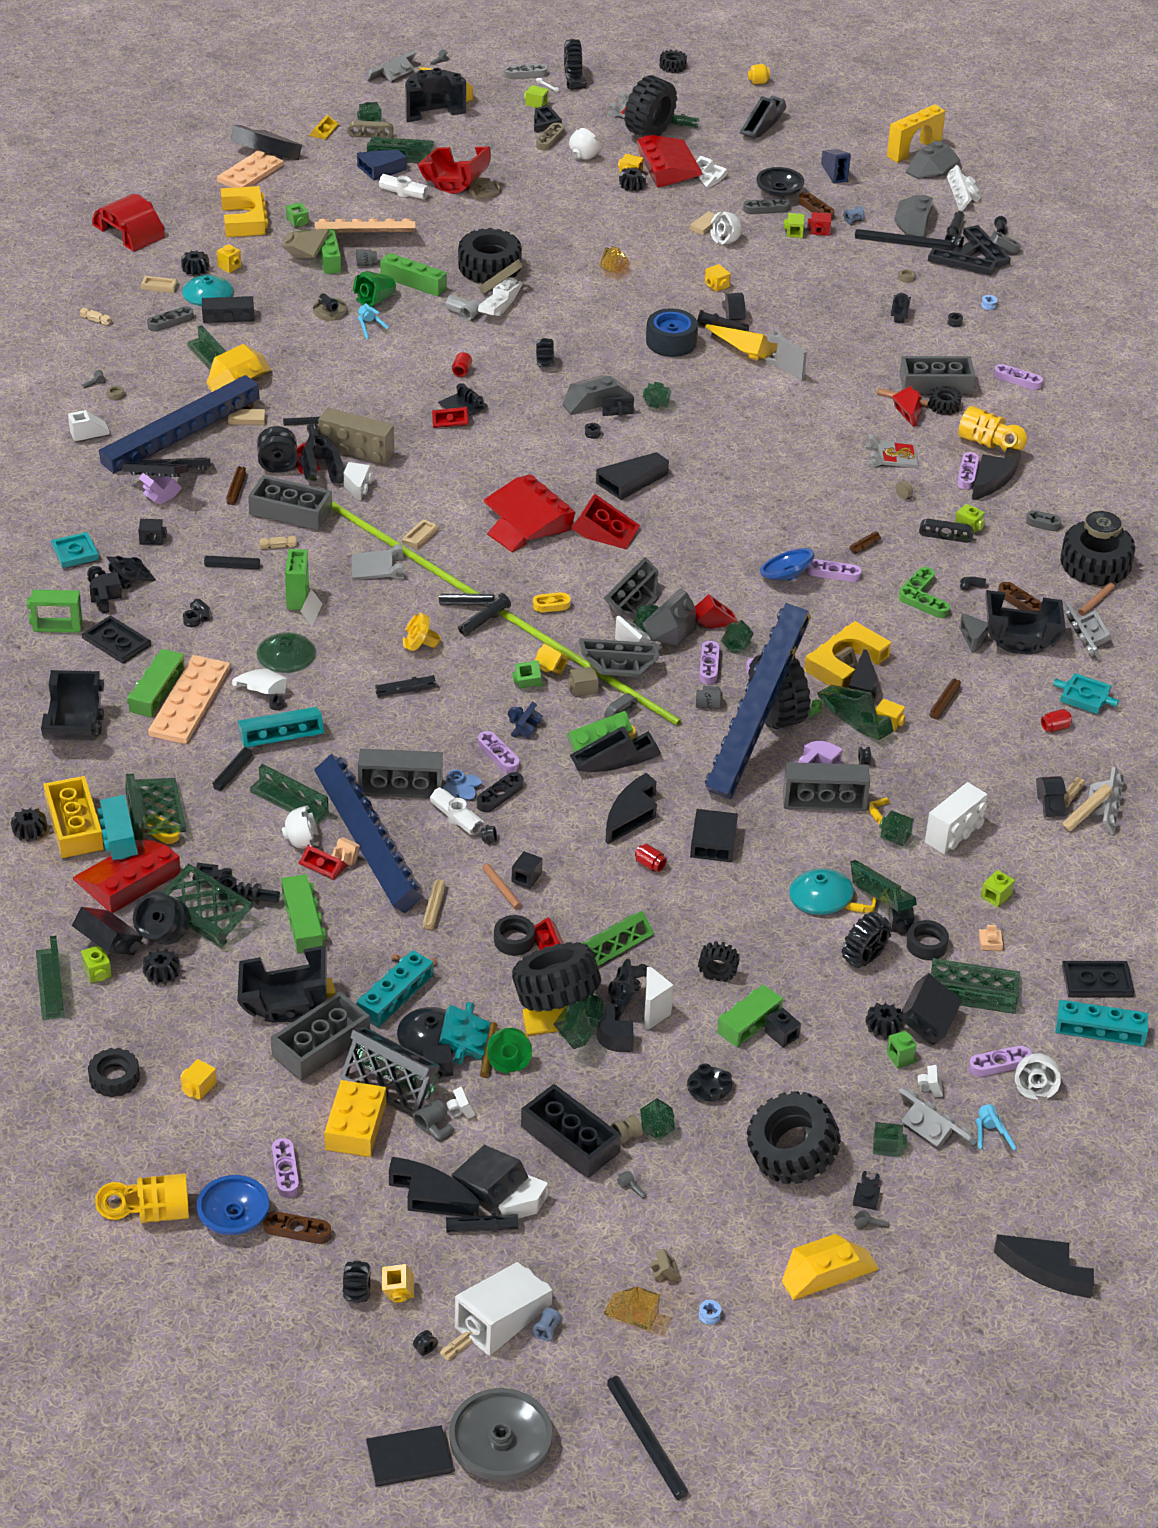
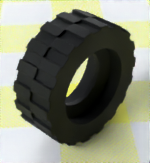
[88,1048,140,1097]

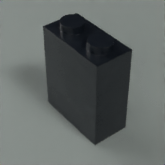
[690,809,738,862]
[71,907,143,955]
[898,973,962,1045]
[451,1144,529,1208]

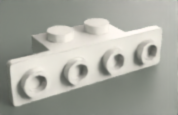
[947,165,981,211]

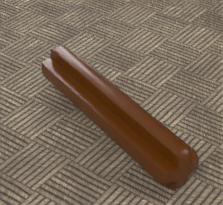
[226,466,246,505]
[929,678,961,719]

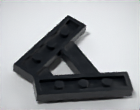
[928,225,1011,276]
[123,457,211,477]

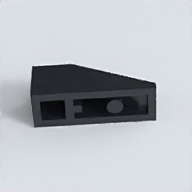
[847,649,879,705]

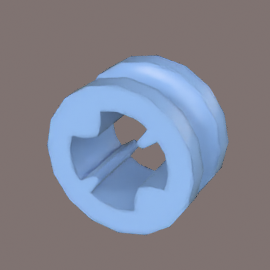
[981,295,997,310]
[699,1300,721,1325]

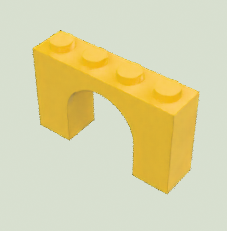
[886,104,946,163]
[220,186,268,237]
[804,621,892,693]

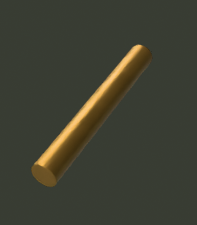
[480,1022,498,1078]

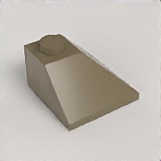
[282,229,330,258]

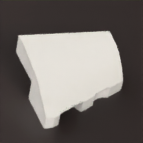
[696,156,728,188]
[232,669,287,694]

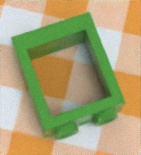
[285,549,309,610]
[27,590,83,632]

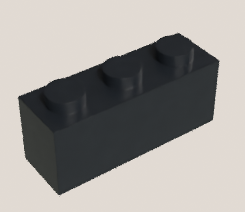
[202,296,255,323]

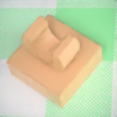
[332,837,360,866]
[978,925,1003,951]

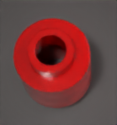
[452,352,473,377]
[1041,709,1072,733]
[635,843,667,872]

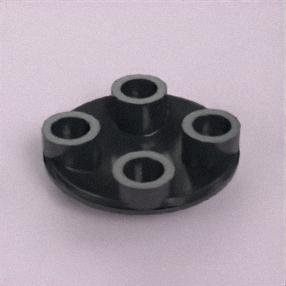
[687,1063,733,1102]

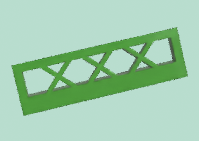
[582,910,655,966]

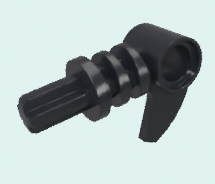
[217,875,280,915]

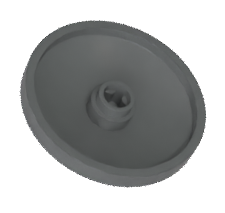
[449,1388,552,1481]

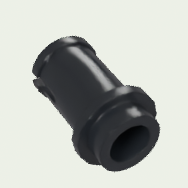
[566,77,587,90]
[994,216,1007,235]
[318,293,339,312]

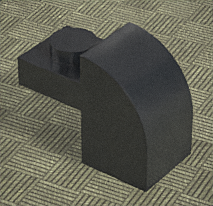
[722,292,746,320]
[89,572,122,613]
[1036,776,1066,817]
[596,1004,634,1052]

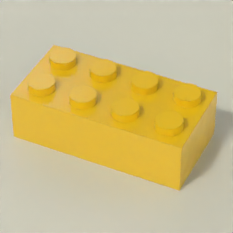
[43,776,104,858]

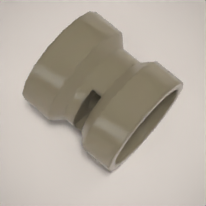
[611,1115,643,1144]

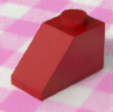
[892,386,922,427]
[695,594,738,629]

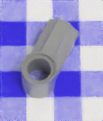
[445,294,480,321]

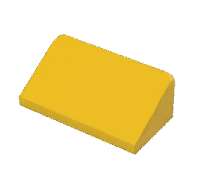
[309,115,339,140]
[522,1006,571,1036]

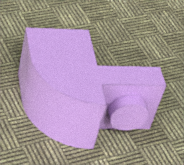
[138,473,182,504]
[798,741,843,764]

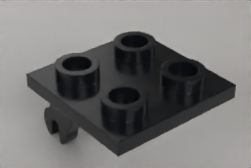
[608,958,648,1021]

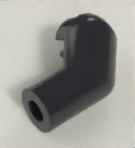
[960,576,986,590]
[190,599,210,622]

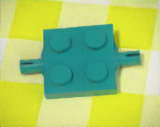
[1053,673,1119,714]
[439,1002,490,1065]

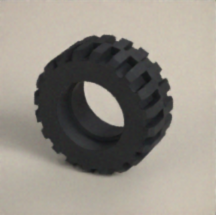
[624,75,677,137]
[458,228,522,284]
[1060,521,1135,586]
[748,654,811,729]
[512,942,601,1012]
[747,1091,841,1184]

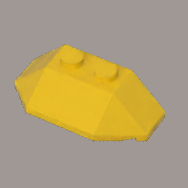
[206,344,272,392]
[782,1234,879,1300]

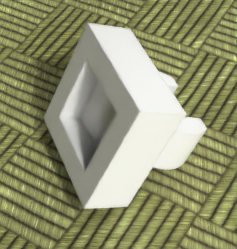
[918,1065,943,1097]
[446,1087,476,1119]

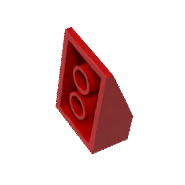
[571,493,640,549]

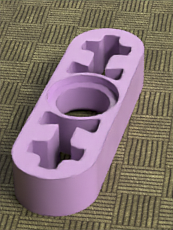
[994,364,1043,390]
[957,452,979,490]
[806,559,861,582]
[699,641,720,684]
[478,731,519,773]
[969,1046,1032,1077]
[272,1138,299,1198]

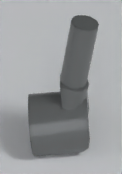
[431,50,449,65]
[82,370,105,388]
[617,1171,647,1199]
[854,1210,888,1229]

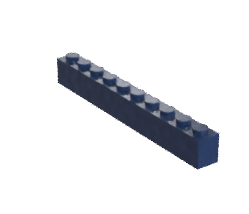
[99,375,260,474]
[705,603,811,800]
[314,753,424,913]

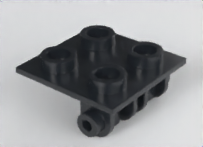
[438,383,488,415]
[106,556,156,589]

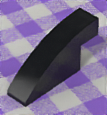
[740,95,787,138]
[230,125,302,160]
[972,448,1021,500]
[570,726,661,772]
[605,773,657,844]
[389,1157,479,1217]
[994,1234,1094,1298]

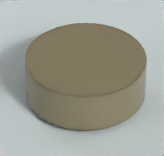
[898,269,915,283]
[106,385,125,400]
[896,480,913,500]

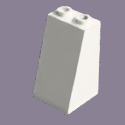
[455,1262,553,1356]

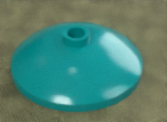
[182,275,234,306]
[789,868,854,915]

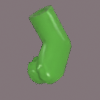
[808,699,823,717]

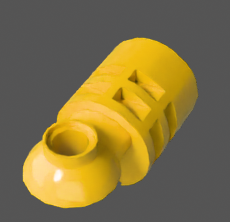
[958,405,1027,452]
[95,1173,189,1223]

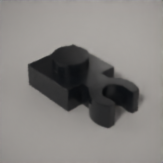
[192,862,233,886]
[853,1171,880,1210]

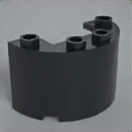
[405,68,466,122]
[985,590,1066,654]
[41,670,104,741]
[237,945,327,1023]

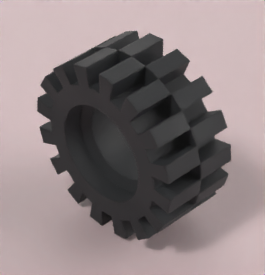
[659,50,687,73]
[929,386,962,416]
[698,941,740,982]

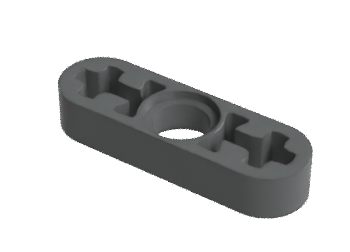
[743,198,790,214]
[147,306,194,331]

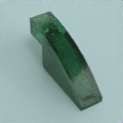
[817,685,894,740]
[554,990,604,1049]

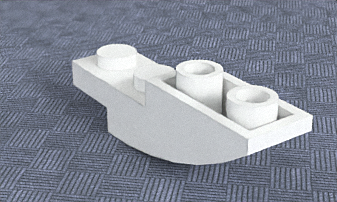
[478,277,522,316]

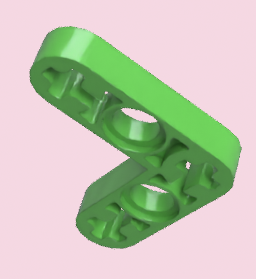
[899,567,950,618]

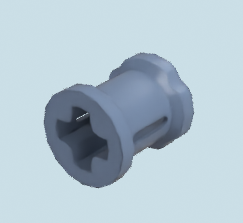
[843,206,865,224]
[532,1308,563,1342]

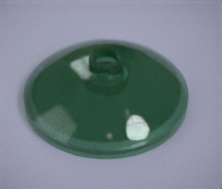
[257,632,316,673]

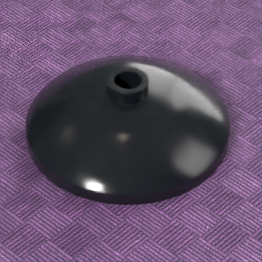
[756,167,805,197]
[397,1007,455,1056]

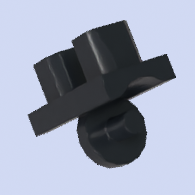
[891,293,911,323]
[602,395,634,417]

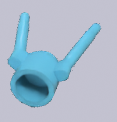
[357,303,389,339]
[975,1104,1016,1150]

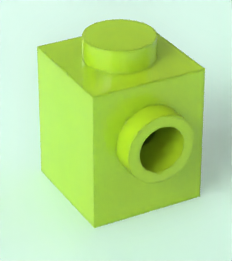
[524,85,549,108]
[784,213,804,238]
[955,504,985,535]
[981,870,1015,907]
[81,946,112,983]

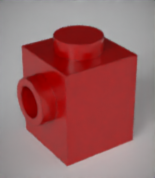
[807,212,831,236]

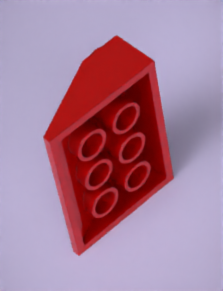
[637,135,703,187]
[484,474,576,540]
[73,838,181,913]

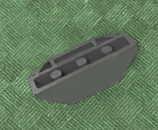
[906,140,960,179]
[894,195,933,237]
[563,375,633,415]
[604,557,658,619]
[642,589,696,647]
[579,638,659,677]

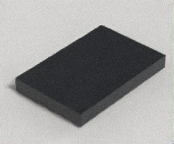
[81,615,151,664]
[1062,961,1135,997]
[366,1425,452,1487]

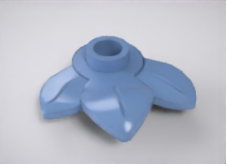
[443,769,482,801]

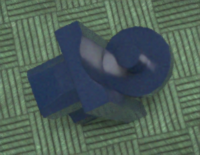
[507,701,543,738]

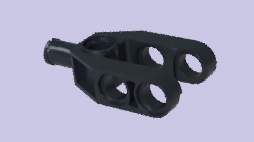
[300,423,344,484]

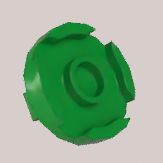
[487,1028,532,1073]

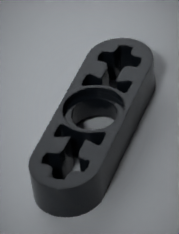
[919,519,974,543]
[477,772,524,812]

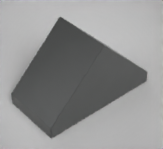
[959,614,988,653]

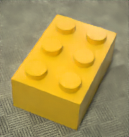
[324,1080,386,1157]

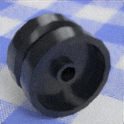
[257,426,298,473]
[132,892,190,945]

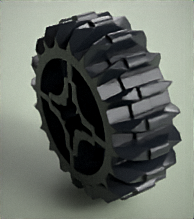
[564,39,583,80]
[841,912,892,968]

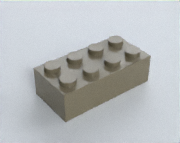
[318,408,394,465]

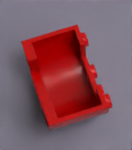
[417,146,491,194]
[92,194,165,252]

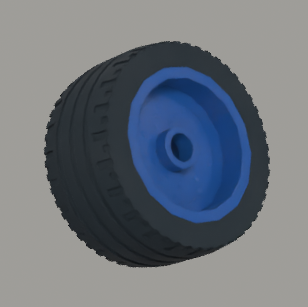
[646,308,698,357]

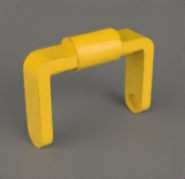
[869,798,904,828]
[843,893,877,913]

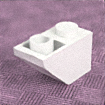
[68,410,110,441]
[344,462,373,501]
[499,1175,548,1218]

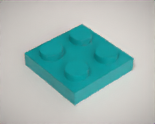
[51,532,99,568]

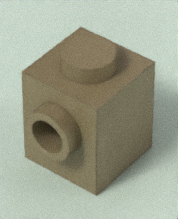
[567,667,598,697]

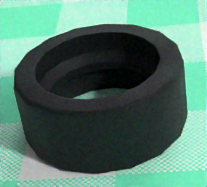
[494,915,535,956]
[906,920,949,960]

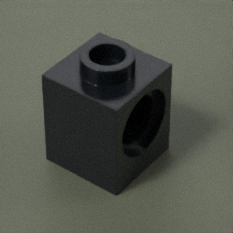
[138,519,167,545]

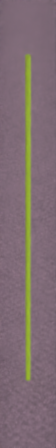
[332,501,681,726]

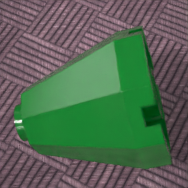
[353,271,396,307]

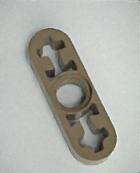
[348,121,394,138]
[536,123,564,151]
[479,259,523,294]

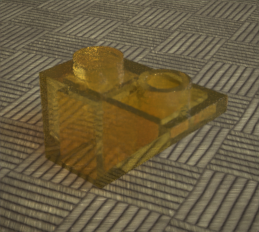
[599,246,629,274]
[604,1286,660,1331]

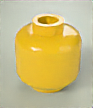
[747,64,770,85]

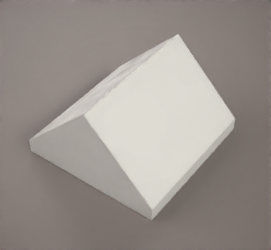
[615,615,662,650]
[644,967,674,1030]

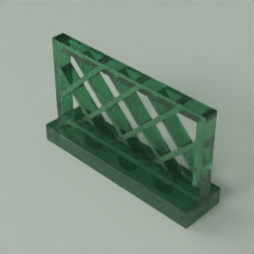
[367,137,434,163]
[125,773,186,840]
[157,863,253,948]
[931,958,1020,1014]

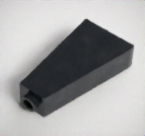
[596,452,669,500]

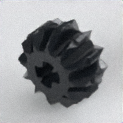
[619,167,646,192]
[181,250,209,276]
[536,338,554,367]
[11,807,48,842]
[142,948,180,985]
[865,1001,904,1039]
[342,1261,371,1303]

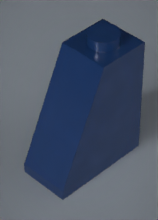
[821,149,851,183]
[357,150,407,181]

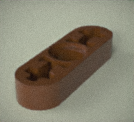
[798,192,835,220]
[998,582,1042,612]
[263,1211,331,1244]

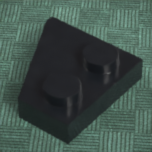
[534,105,562,132]

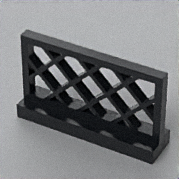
[340,1027,440,1116]

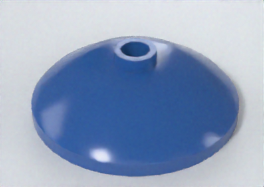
[760,548,815,581]
[197,1175,269,1235]

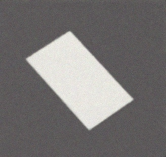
[300,589,322,627]

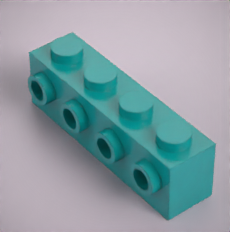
[237,706,324,747]
[98,795,138,860]
[356,950,433,1028]
[1055,999,1149,1047]

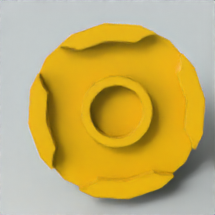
[403,612,441,651]

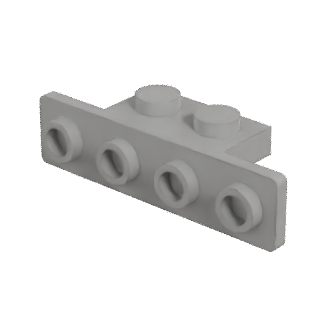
[366,51,417,83]
[1065,601,1112,661]
[1088,767,1125,835]
[897,1087,976,1148]

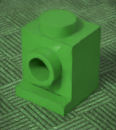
[286,202,309,227]
[512,660,543,688]
[887,1031,917,1069]

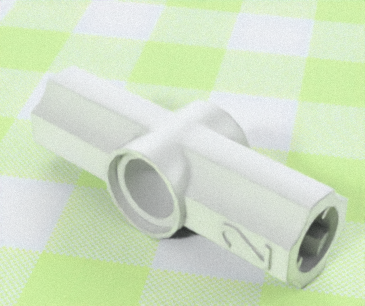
[379,174,429,200]
[430,787,484,836]

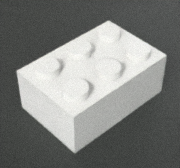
[925,782,987,854]

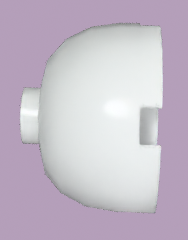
[569,128,601,160]
[710,212,742,245]
[282,806,319,849]
[1015,1053,1061,1099]

